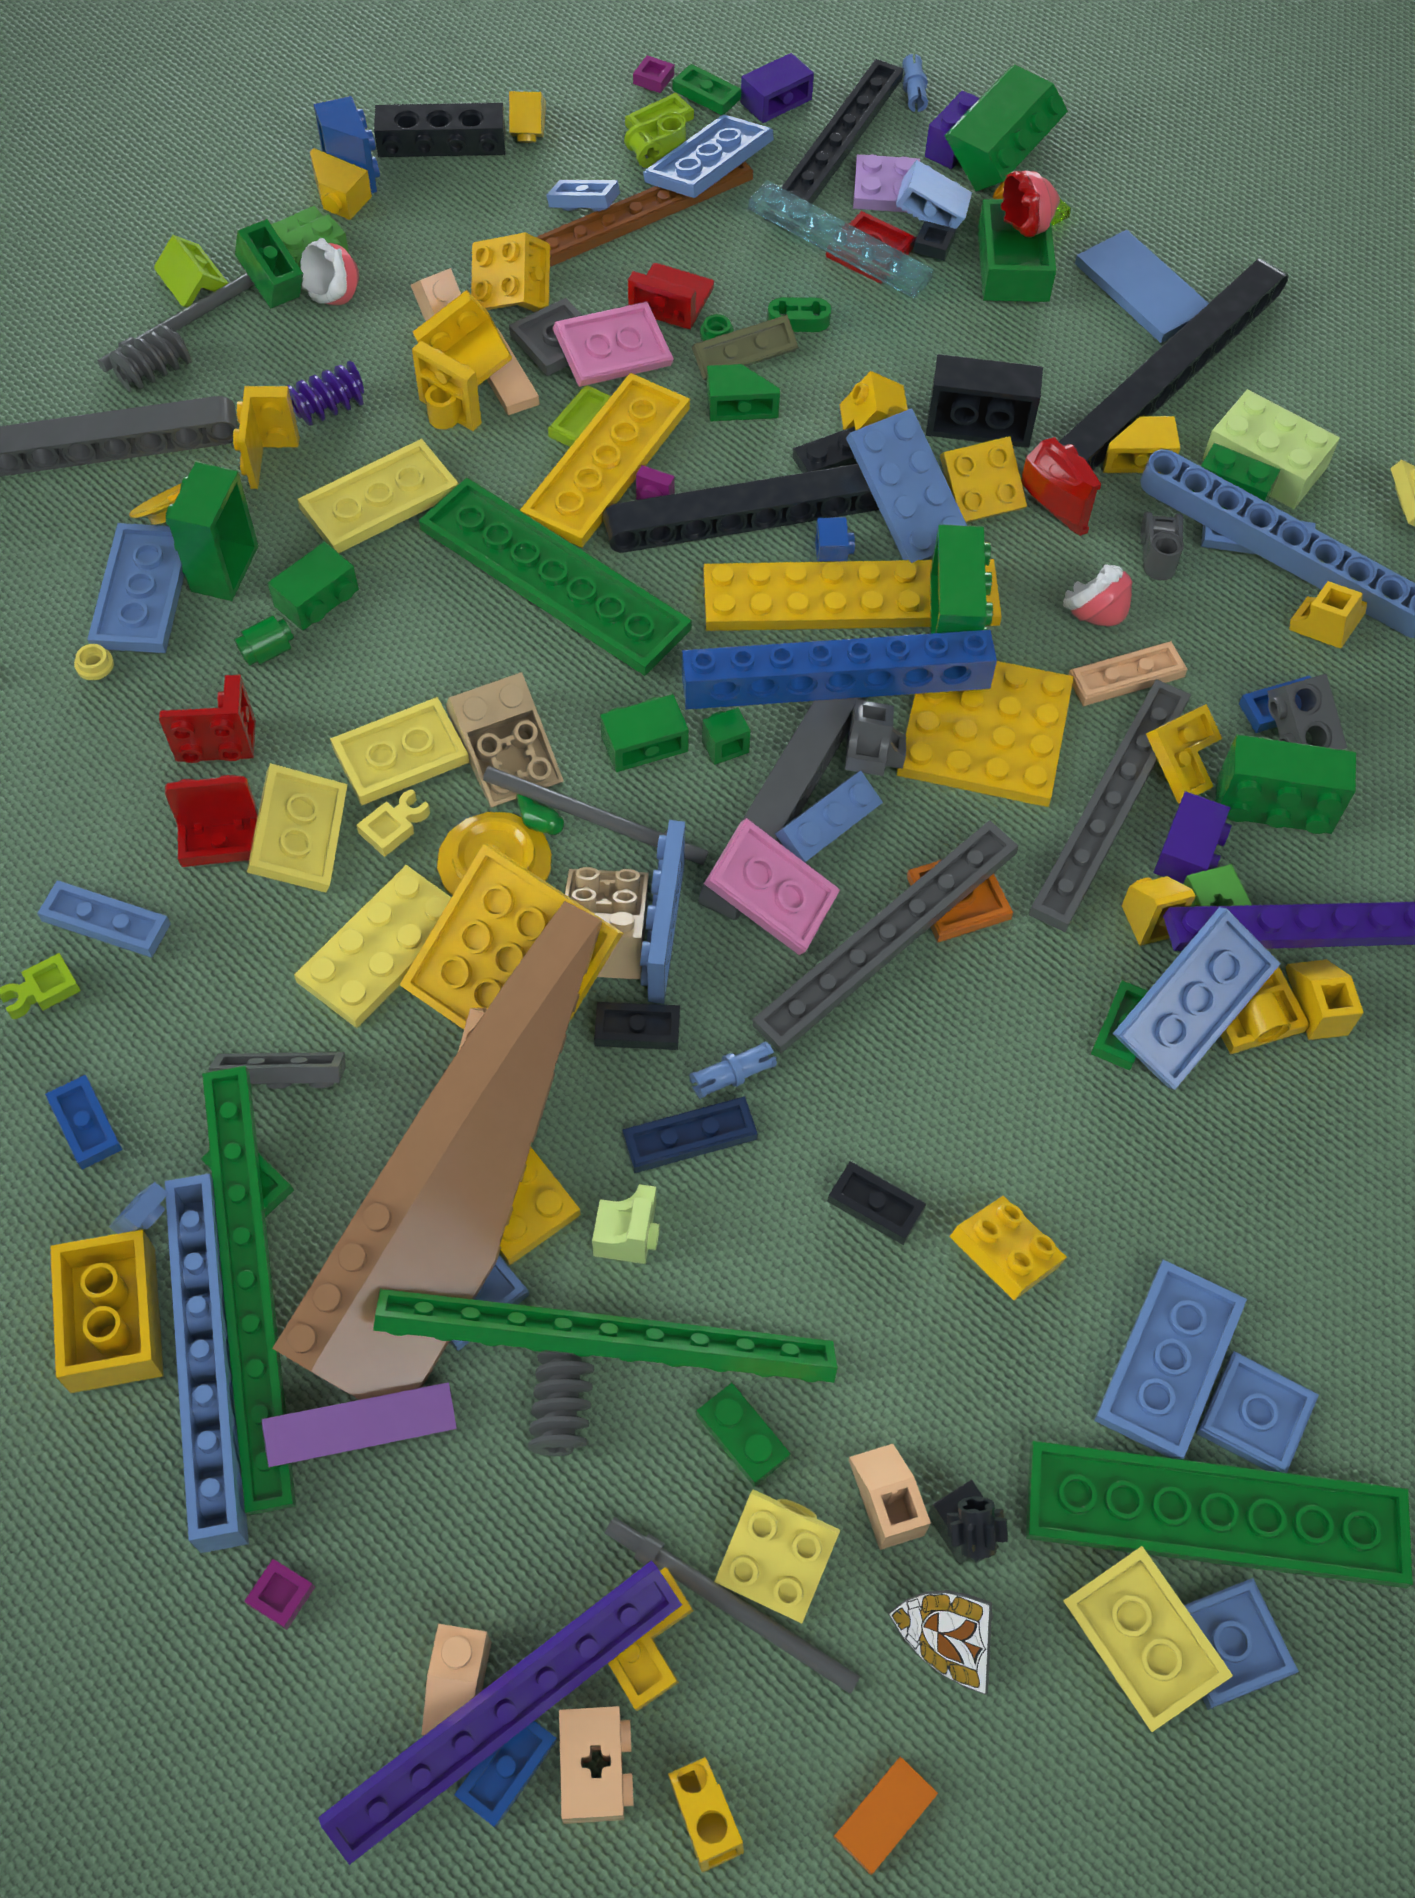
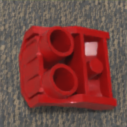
[1021,437,1101,536]

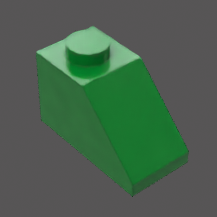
[706,364,780,422]

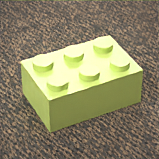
[1202,389,1340,509]

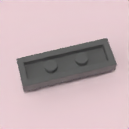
[209,1052,346,1089]

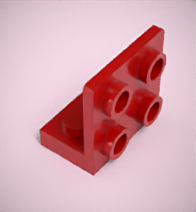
[628,263,714,330]
[159,675,256,763]

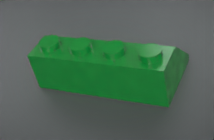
[944,65,1068,192]

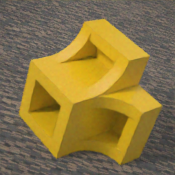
[839,371,908,430]
[1289,581,1367,649]

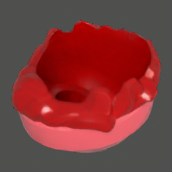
[1001,170,1060,237]

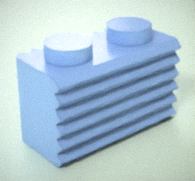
[896,160,972,229]

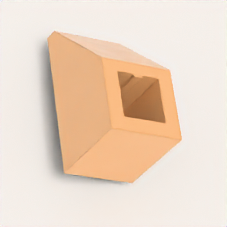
[411,268,461,321]
[849,1444,931,1550]

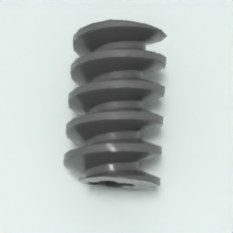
[109,325,191,392]
[527,1352,594,1456]

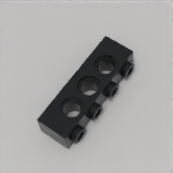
[374,103,505,158]

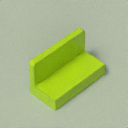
[154,235,229,308]

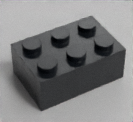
[925,354,1043,448]

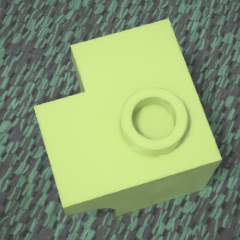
[592,1184,660,1264]

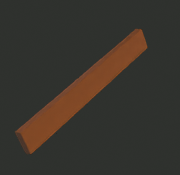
[537,161,753,267]

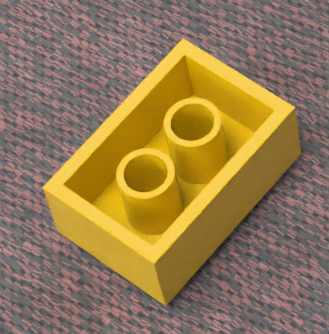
[50,1229,164,1393]

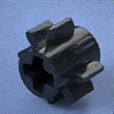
[947,1497,1008,1559]

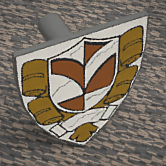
[888,1590,993,1695]

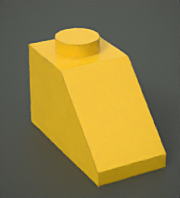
[509,91,546,143]
[310,148,372,220]
[1102,416,1180,473]
[1121,876,1195,946]

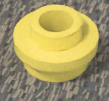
[74,644,114,680]

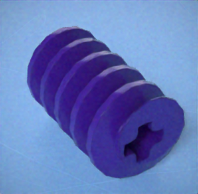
[287,360,364,426]

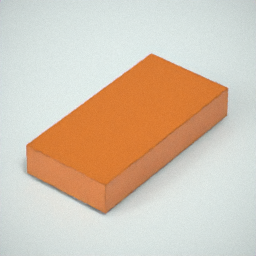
[833,1756,938,1875]

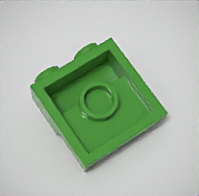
[271,206,349,267]

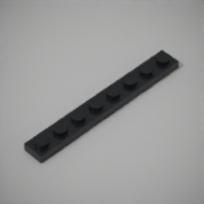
[764,59,904,231]

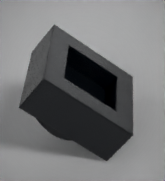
[914,221,956,261]

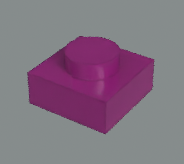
[633,55,675,93]
[636,465,675,500]
[244,1559,315,1630]

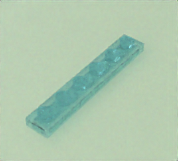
[748,180,934,299]

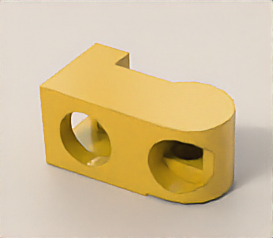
[668,1757,744,1873]

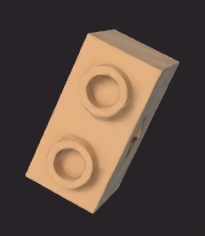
[559,1706,634,1824]

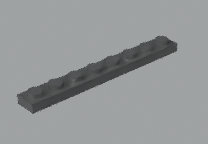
[1029,679,1191,932]
[752,820,1019,1054]

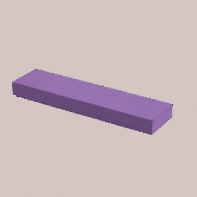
[261,1382,457,1467]

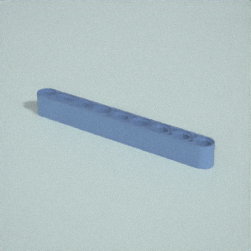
[1140,449,1415,638]

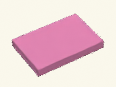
[553,302,674,387]
[704,818,840,955]

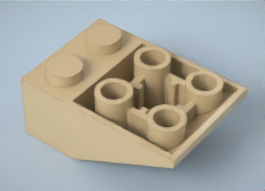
[446,672,564,808]
[565,867,649,979]

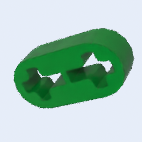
[767,297,832,332]

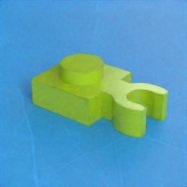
[0,953,81,1019]

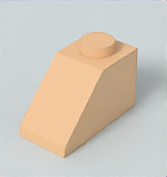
[422,1623,492,1736]

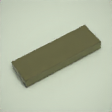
[692,315,799,380]

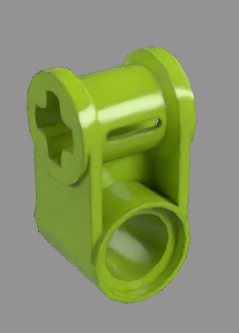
[624,112,687,168]

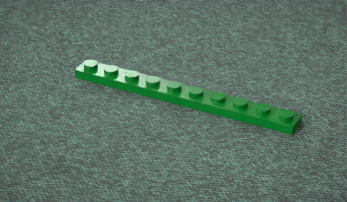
[202,1065,296,1516]
[373,1289,838,1383]

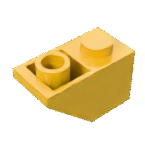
[1286,959,1364,1040]

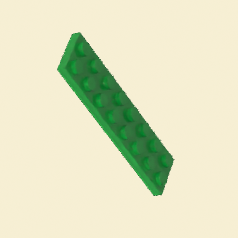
[419,477,692,676]
[1026,1441,1413,1588]

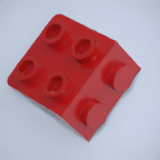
[165,775,258,867]

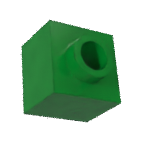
[702,707,751,765]

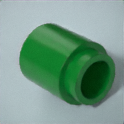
[234,615,294,666]

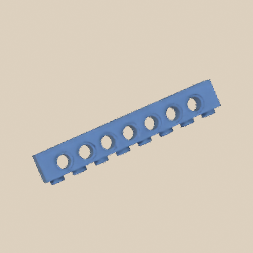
[165,1174,249,1553]

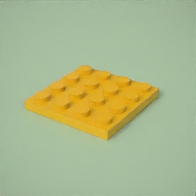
[896,661,1074,807]
[400,843,624,1029]

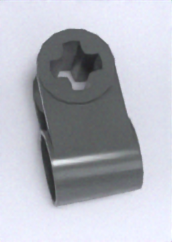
[1140,511,1184,581]

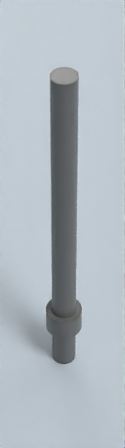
[98,273,254,372]
[483,766,709,866]
[605,1517,860,1694]

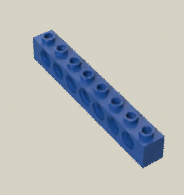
[682,630,997,710]

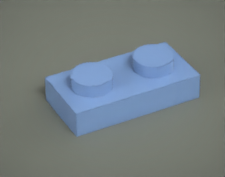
[546,180,620,211]
[109,1182,169,1234]

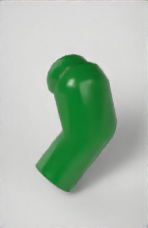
[517,794,564,835]

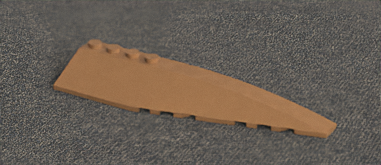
[272,901,602,1400]

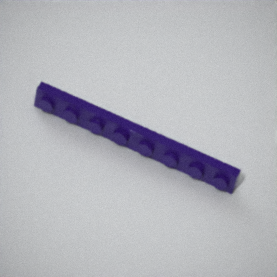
[1163,902,1415,951]
[318,1560,682,1865]

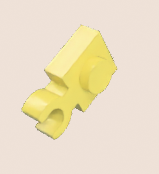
[356,789,430,857]

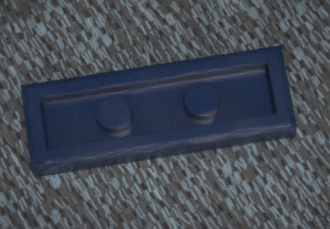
[622,1096,758,1173]

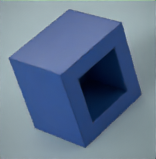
[815,517,855,562]

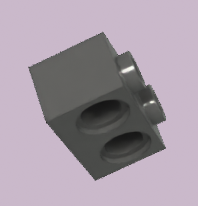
[1267,674,1347,750]

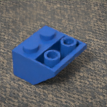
[313,96,380,193]

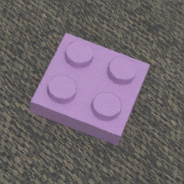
[853,154,920,212]

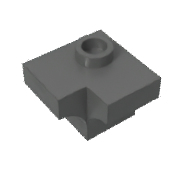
[845,699,906,776]

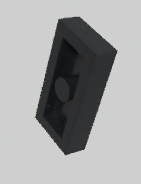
[793,426,858,473]
[594,1002,680,1050]
[827,1161,926,1245]

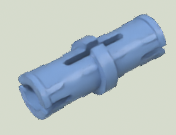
[902,54,928,112]
[689,1041,777,1099]

